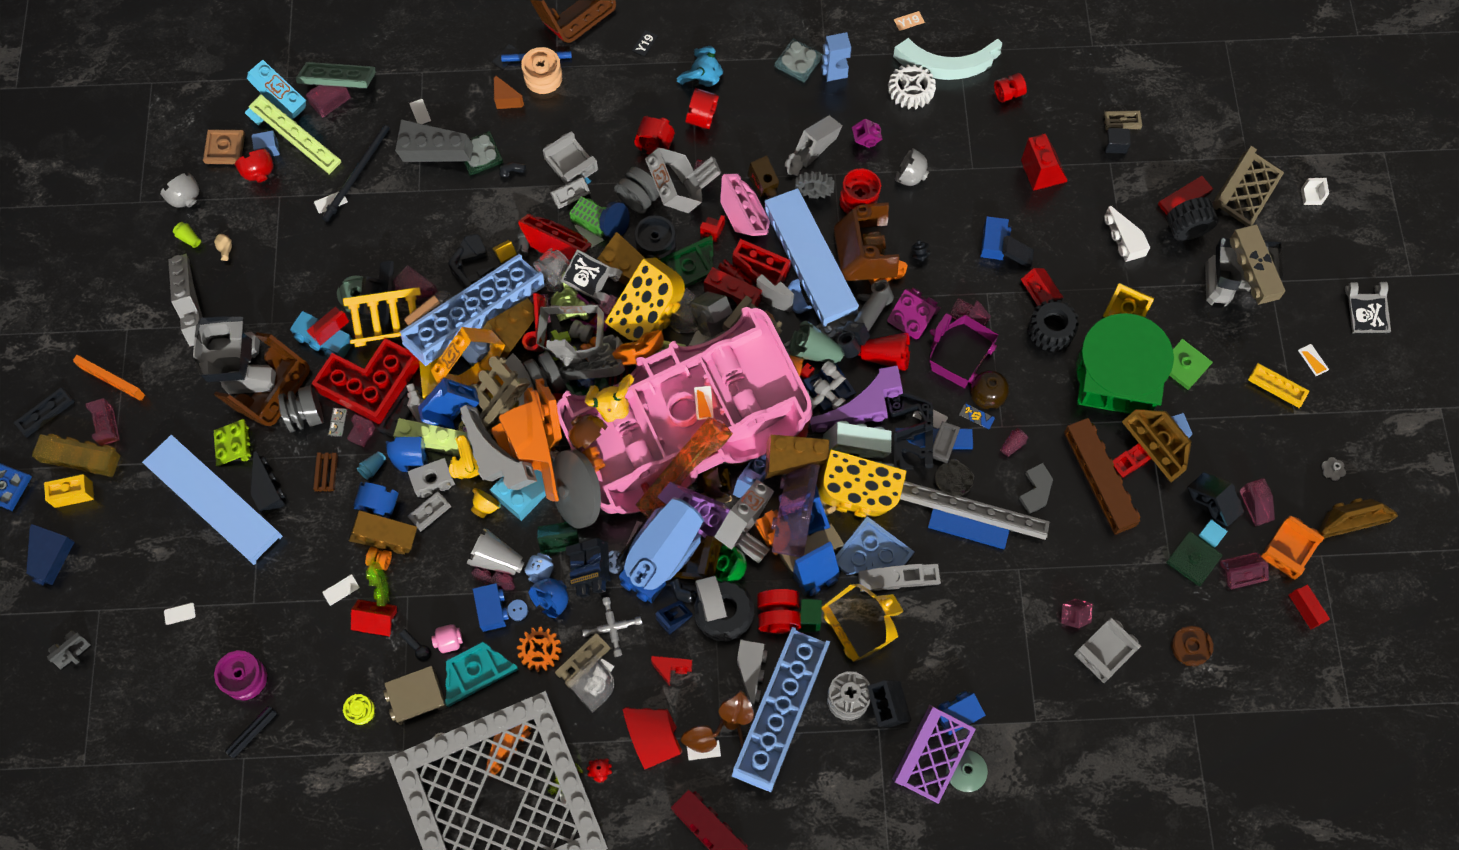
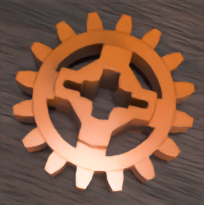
[517,627,562,672]

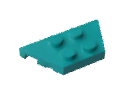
[445,642,518,707]

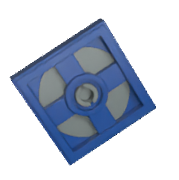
[0,463,32,511]

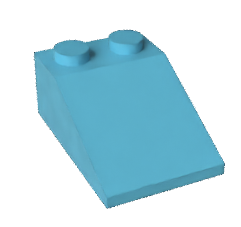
[490,470,546,521]

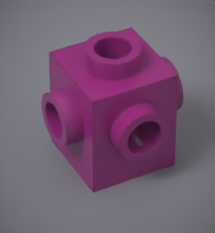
[852,119,882,148]

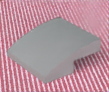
[756,274,794,312]

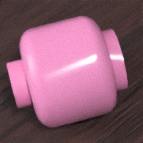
[432,624,463,653]

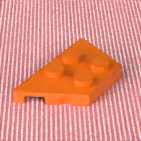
[535,378,562,451]

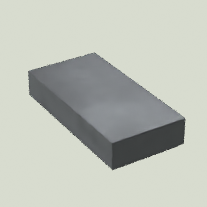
[933,421,960,463]

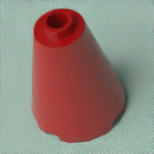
[858,333,910,371]

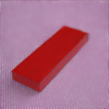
[1158,176,1213,215]

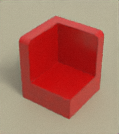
[700,215,725,242]

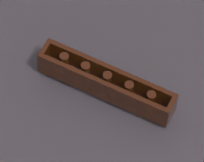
[1064,418,1140,535]

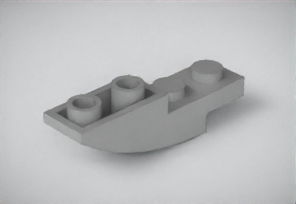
[858,564,941,592]

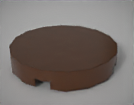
[1171,626,1213,667]

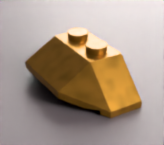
[1122,409,1191,482]
[1319,498,1398,538]

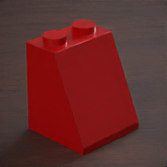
[1021,134,1067,191]

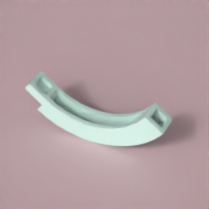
[893,38,1002,80]

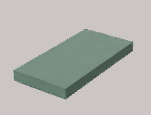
[296,62,376,88]

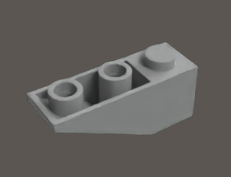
[737,640,768,708]

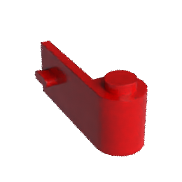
[522,293,547,353]

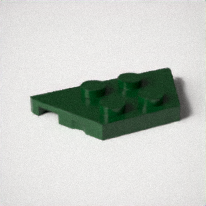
[659,235,713,288]

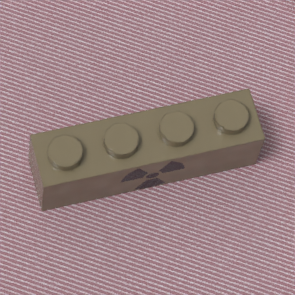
[1230,225,1285,305]

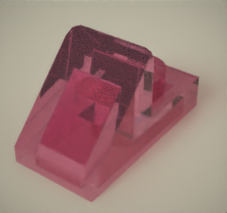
[949,298,991,327]

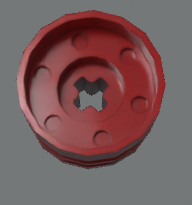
[839,168,881,214]

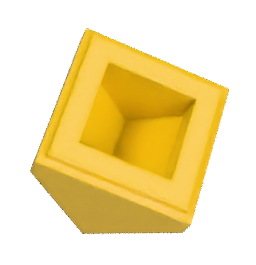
[492,240,517,263]

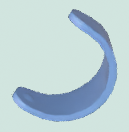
[788,279,812,314]

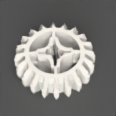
[888,64,936,110]

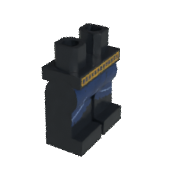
[566,538,611,598]

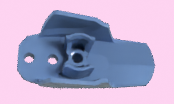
[624,497,704,590]

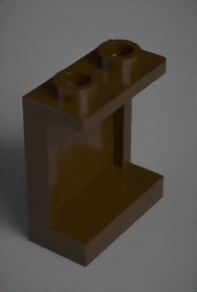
[672,536,722,580]

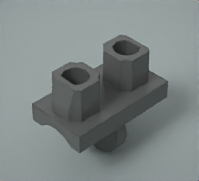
[47,631,90,669]

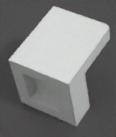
[1301,178,1329,205]

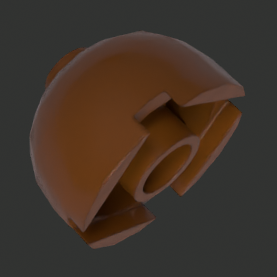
[568,414,608,452]

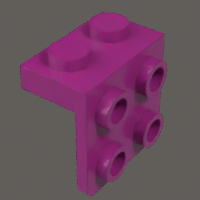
[887,288,940,339]

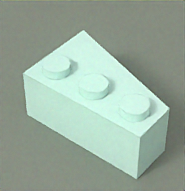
[823,421,891,459]

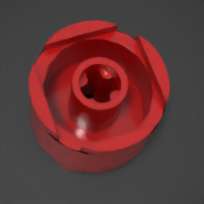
[685,88,719,129]
[634,116,675,155]

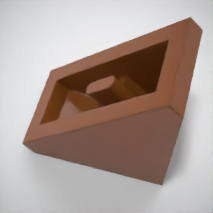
[494,76,524,109]

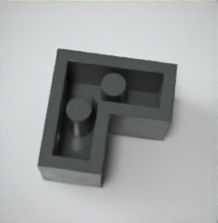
[690,292,733,337]

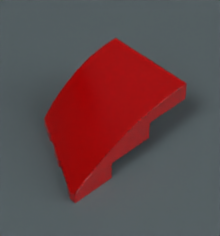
[623,707,682,770]

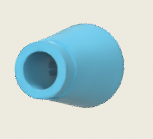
[357,451,386,479]

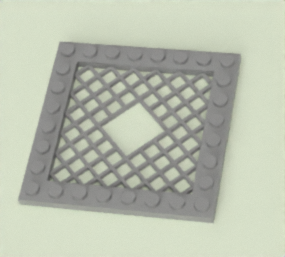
[388,691,608,850]

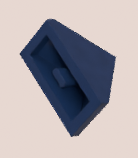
[655,600,693,635]

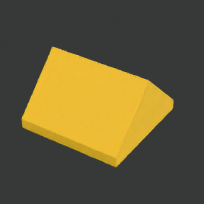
[1103,283,1154,317]

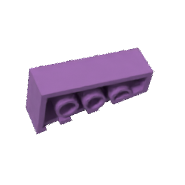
[658,482,731,539]

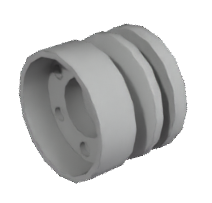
[827,671,871,721]

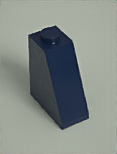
[26,524,75,585]

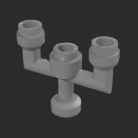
[806,361,846,410]

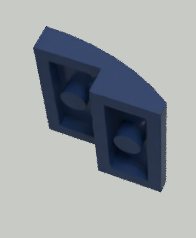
[802,364,856,414]

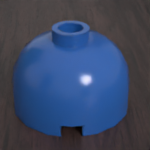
[528,578,569,618]

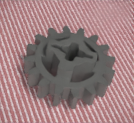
[795,171,835,199]

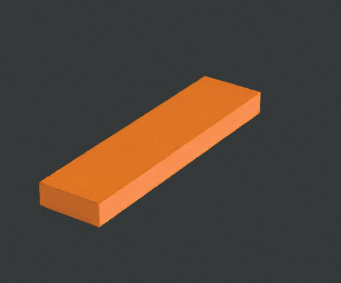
[73,355,145,400]

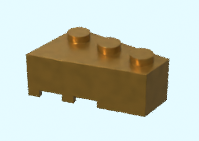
[482,298,535,359]
[765,434,829,479]
[349,511,417,554]

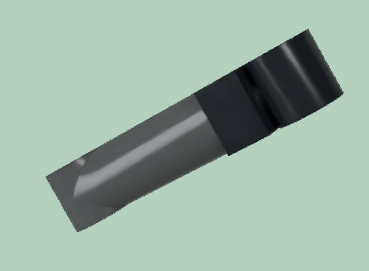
[835,280,894,358]

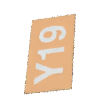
[894,11,925,31]

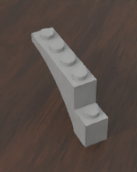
[168,254,203,346]
[460,405,537,490]

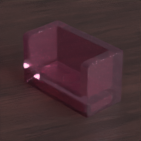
[86,398,119,446]

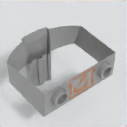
[645,148,721,213]
[537,304,604,366]
[715,479,774,563]

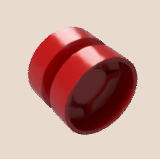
[757,589,801,633]

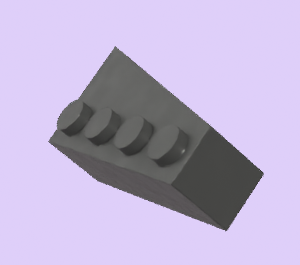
[395,120,473,162]

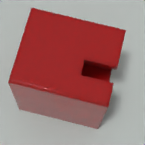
[800,363,815,379]

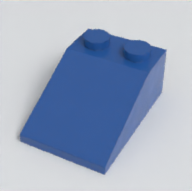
[793,542,840,597]

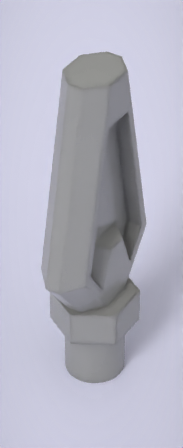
[406,383,426,424]

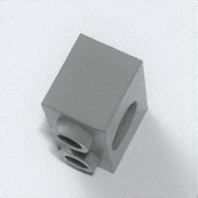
[408,458,455,498]

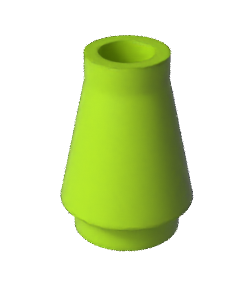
[173,222,201,248]

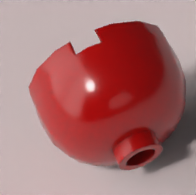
[235,149,273,183]

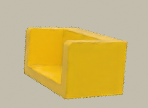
[44,474,94,508]

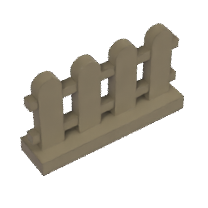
[460,356,531,435]

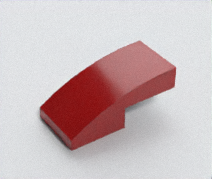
[1113,443,1152,478]

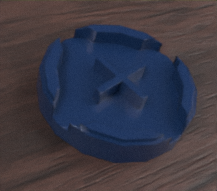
[599,201,630,238]

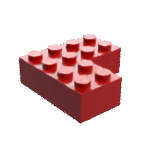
[311,338,420,425]

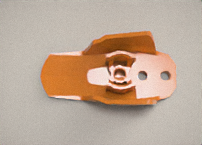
[491,387,559,501]

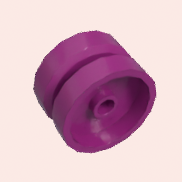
[214,650,267,700]

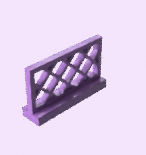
[892,704,976,804]

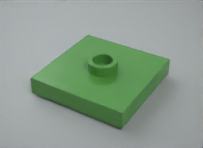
[1169,339,1213,390]

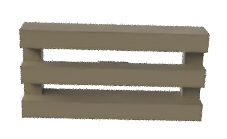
[1104,111,1142,130]

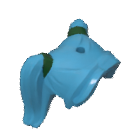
[677,46,723,87]

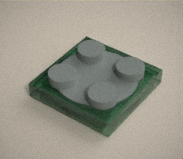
[464,131,503,175]

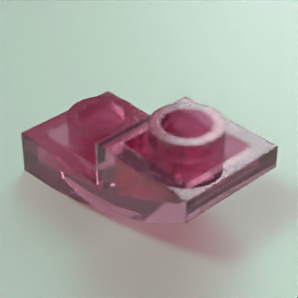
[471,567,515,590]

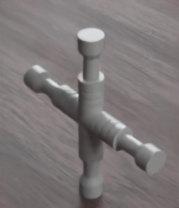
[582,597,642,657]

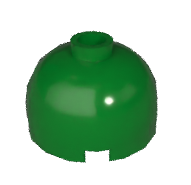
[715,544,747,582]

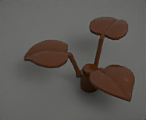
[681,690,754,757]

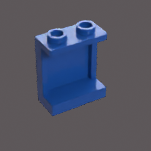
[418,378,479,430]

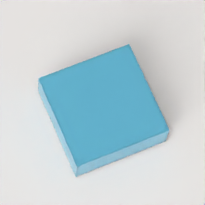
[1198,520,1228,548]

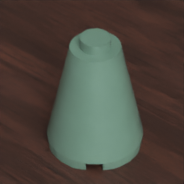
[789,321,843,364]

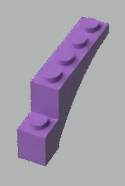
[810,366,903,433]

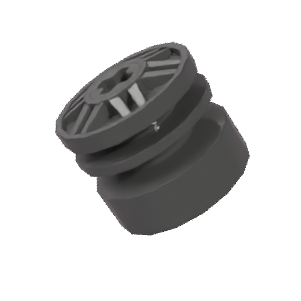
[278,385,324,432]

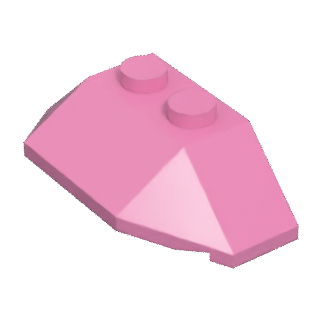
[720,174,770,236]

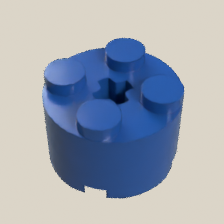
[353,482,399,519]

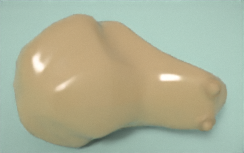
[214,234,232,261]

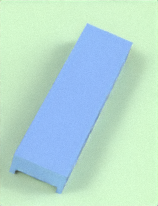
[765,188,859,327]
[400,254,545,366]
[142,435,283,565]
[732,627,830,792]

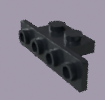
[359,260,394,335]

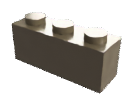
[780,524,844,577]

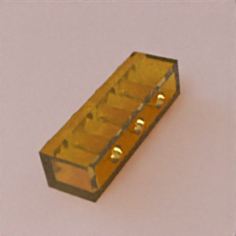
[32,434,120,477]

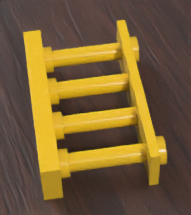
[342,287,421,347]

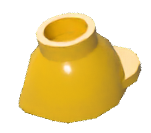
[471,488,501,518]

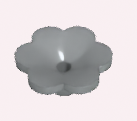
[785,153,803,176]
[1321,457,1346,481]

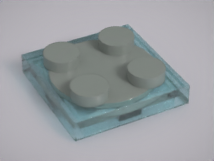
[775,38,823,83]

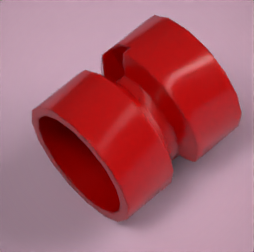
[994,73,1027,103]

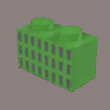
[570,196,606,238]

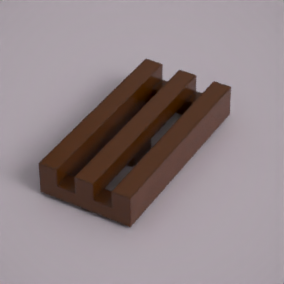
[313,453,338,491]

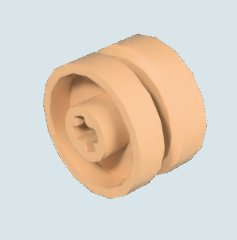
[522,47,562,94]

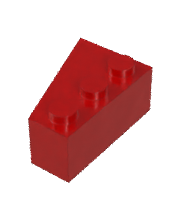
[732,239,791,286]

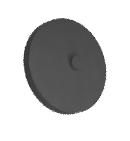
[553,449,601,528]

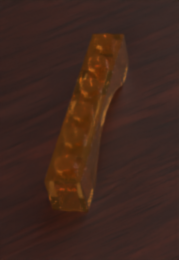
[635,417,733,518]

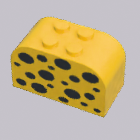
[605,258,685,341]
[817,449,906,518]

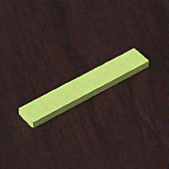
[248,94,341,175]

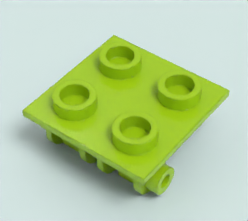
[214,419,251,466]

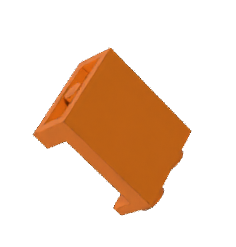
[1260,516,1324,580]

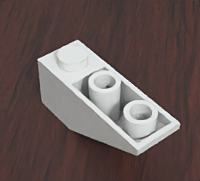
[1104,206,1150,262]

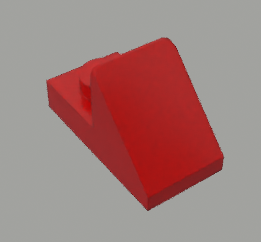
[651,656,693,686]

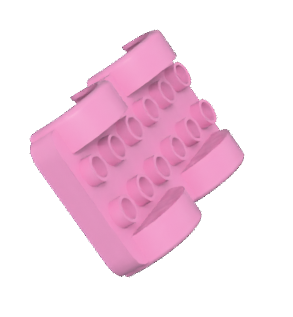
[557,307,812,514]

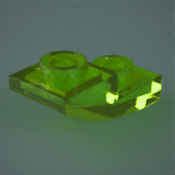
[366,562,389,606]

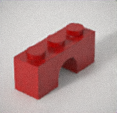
[704,267,762,307]

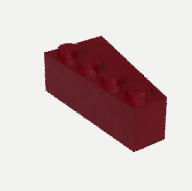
[671,790,748,850]

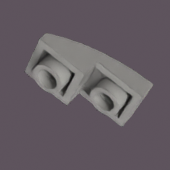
[695,576,727,622]

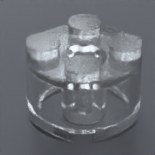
[533,248,570,293]

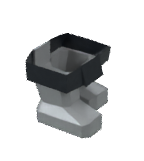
[1205,238,1283,306]
[193,317,276,394]

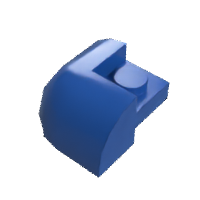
[386,437,428,472]

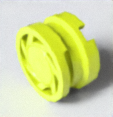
[343,694,375,725]

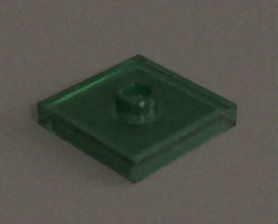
[1166,531,1223,587]

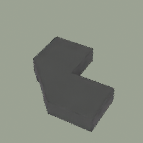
[1019,463,1053,514]

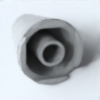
[467,528,525,575]

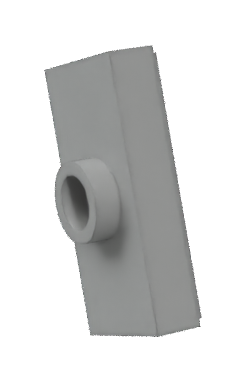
[550,176,590,209]
[408,491,451,532]

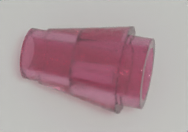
[1000,428,1028,457]

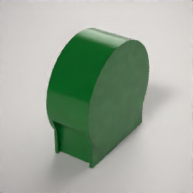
[1076,313,1174,414]

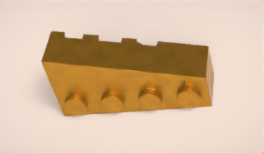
[597,232,645,286]

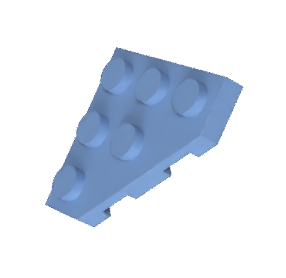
[836,517,914,575]

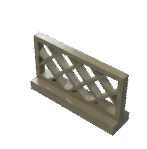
[1212,146,1284,227]

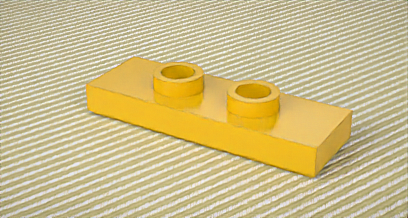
[1248,363,1309,408]

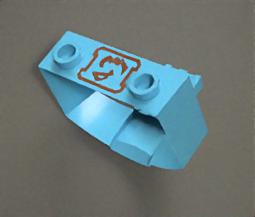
[245,60,306,126]

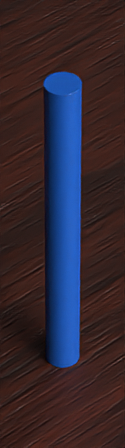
[501,51,572,62]

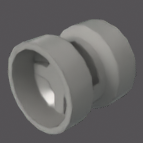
[569,320,594,343]

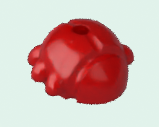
[587,758,612,783]

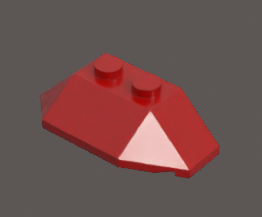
[518,214,592,262]

